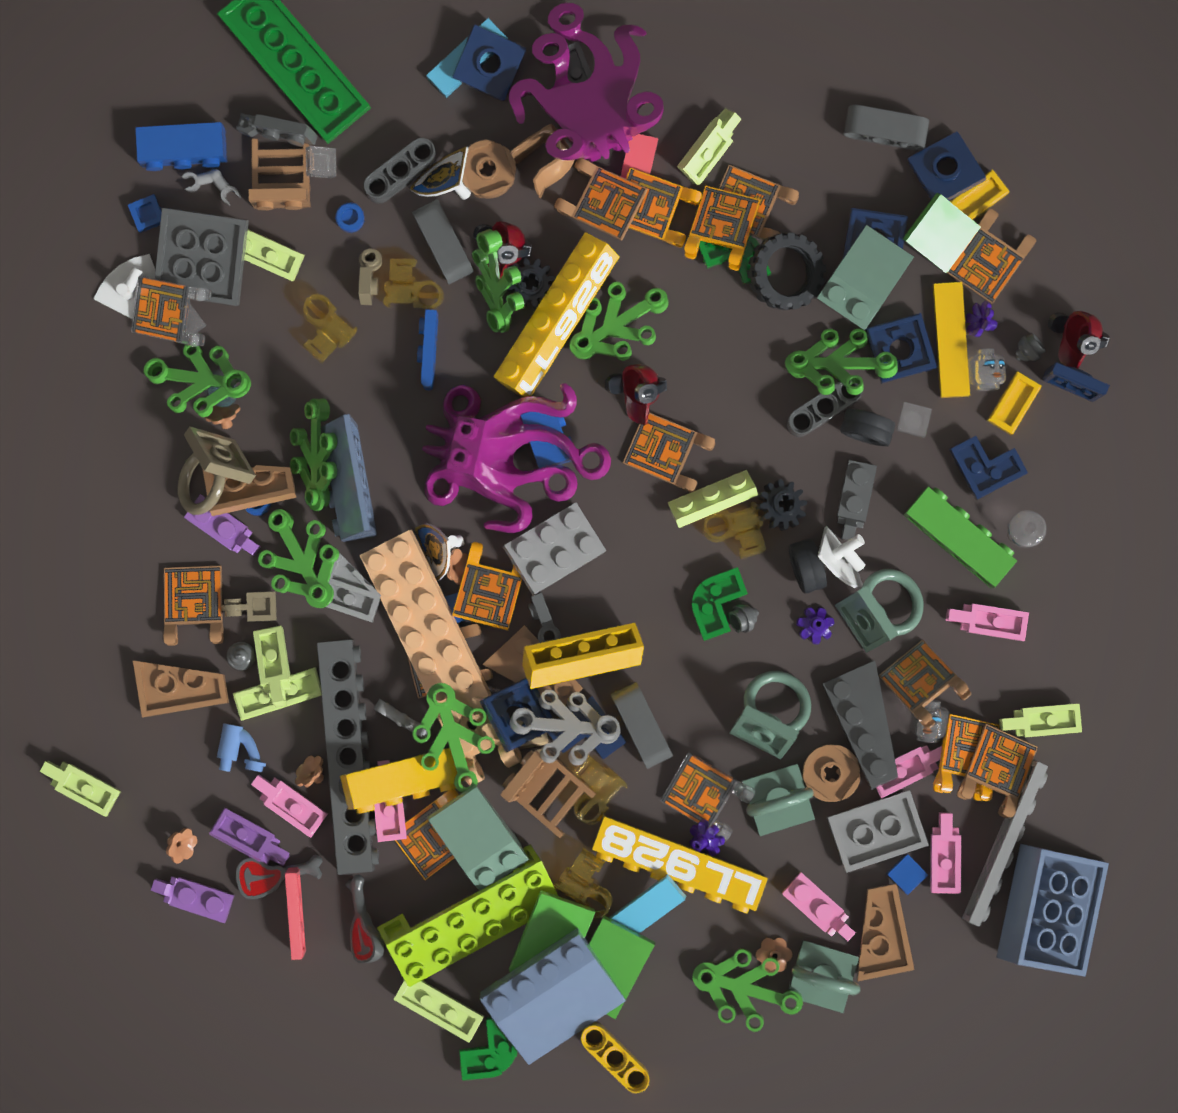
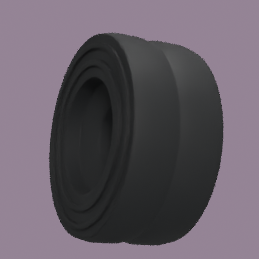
[840,409,895,446]
[788,539,827,594]

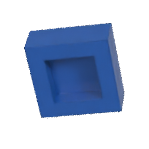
[128,194,162,233]
[886,854,928,895]

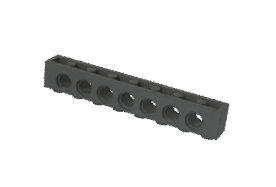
[317,640,379,875]

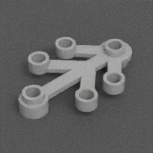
[510,689,620,765]

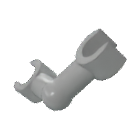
[182,169,241,206]
[374,699,432,739]

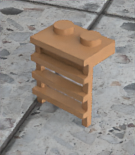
[249,139,311,210]
[500,749,596,838]

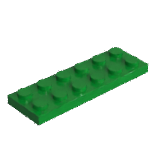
[217,0,371,144]

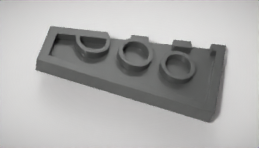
[823,661,898,790]

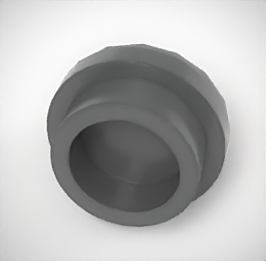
[1016,333,1046,362]
[728,605,759,633]
[227,642,256,670]

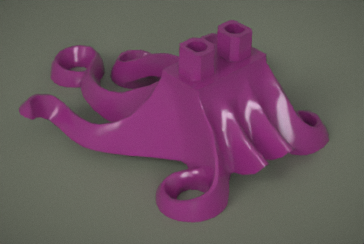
[509,3,664,162]
[422,383,611,533]

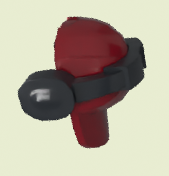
[473,221,532,279]
[1047,311,1110,368]
[605,364,667,425]

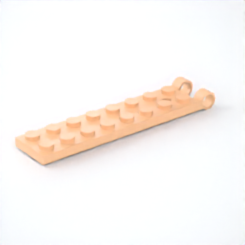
[360,530,522,785]

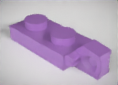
[184,494,261,556]
[209,808,290,866]
[151,876,235,923]

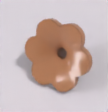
[205,401,240,429]
[447,549,468,585]
[295,756,324,787]
[166,828,197,864]
[755,938,792,972]

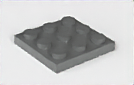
[155,208,249,306]

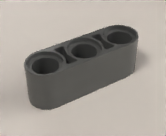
[844,105,930,150]
[364,138,436,204]
[412,199,474,285]
[787,381,863,437]
[611,682,673,769]

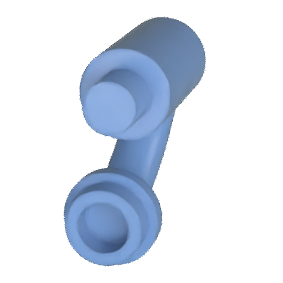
[217,723,266,772]

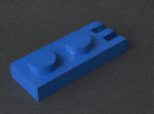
[417,310,438,390]

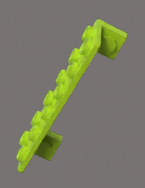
[377,844,558,987]

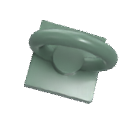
[835,569,924,653]
[730,671,811,759]
[743,764,815,836]
[788,940,860,1013]

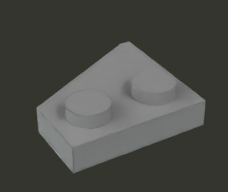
[319,553,381,623]

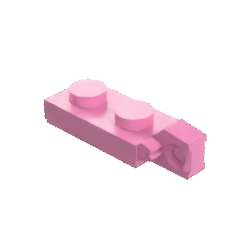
[946,604,1029,641]
[876,745,942,798]
[374,760,407,842]
[251,774,328,838]
[930,812,961,894]
[782,872,855,941]

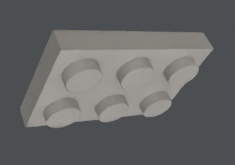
[503,503,606,596]
[827,790,928,873]

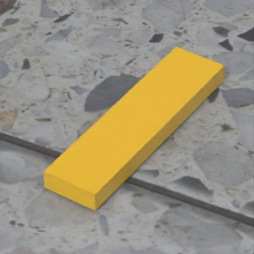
[932,282,970,398]

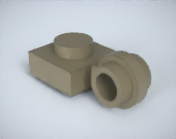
[358,249,382,305]
[221,592,277,622]

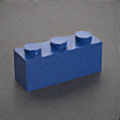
[136,122,227,171]

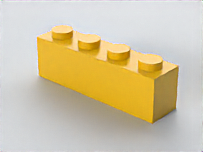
[522,623,644,689]
[340,747,465,814]

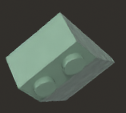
[817,225,914,330]
[427,784,529,891]

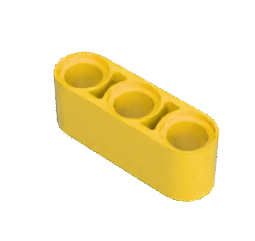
[581,1022,649,1093]

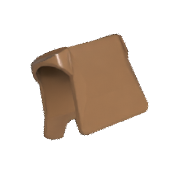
[511,124,574,198]

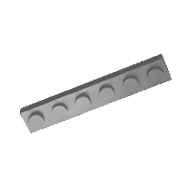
[962,761,1048,927]

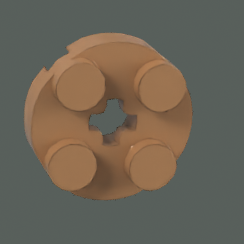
[462,140,516,199]
[802,745,860,802]

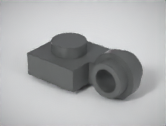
[528,593,561,643]

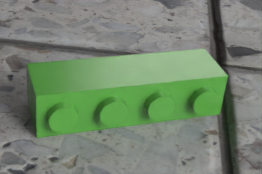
[903,487,1017,589]

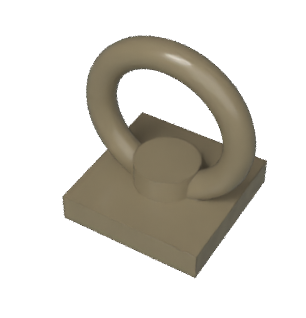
[178,427,256,515]

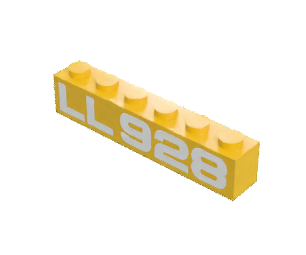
[493,232,619,397]
[592,816,768,914]

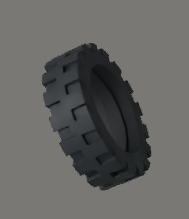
[747,233,826,310]

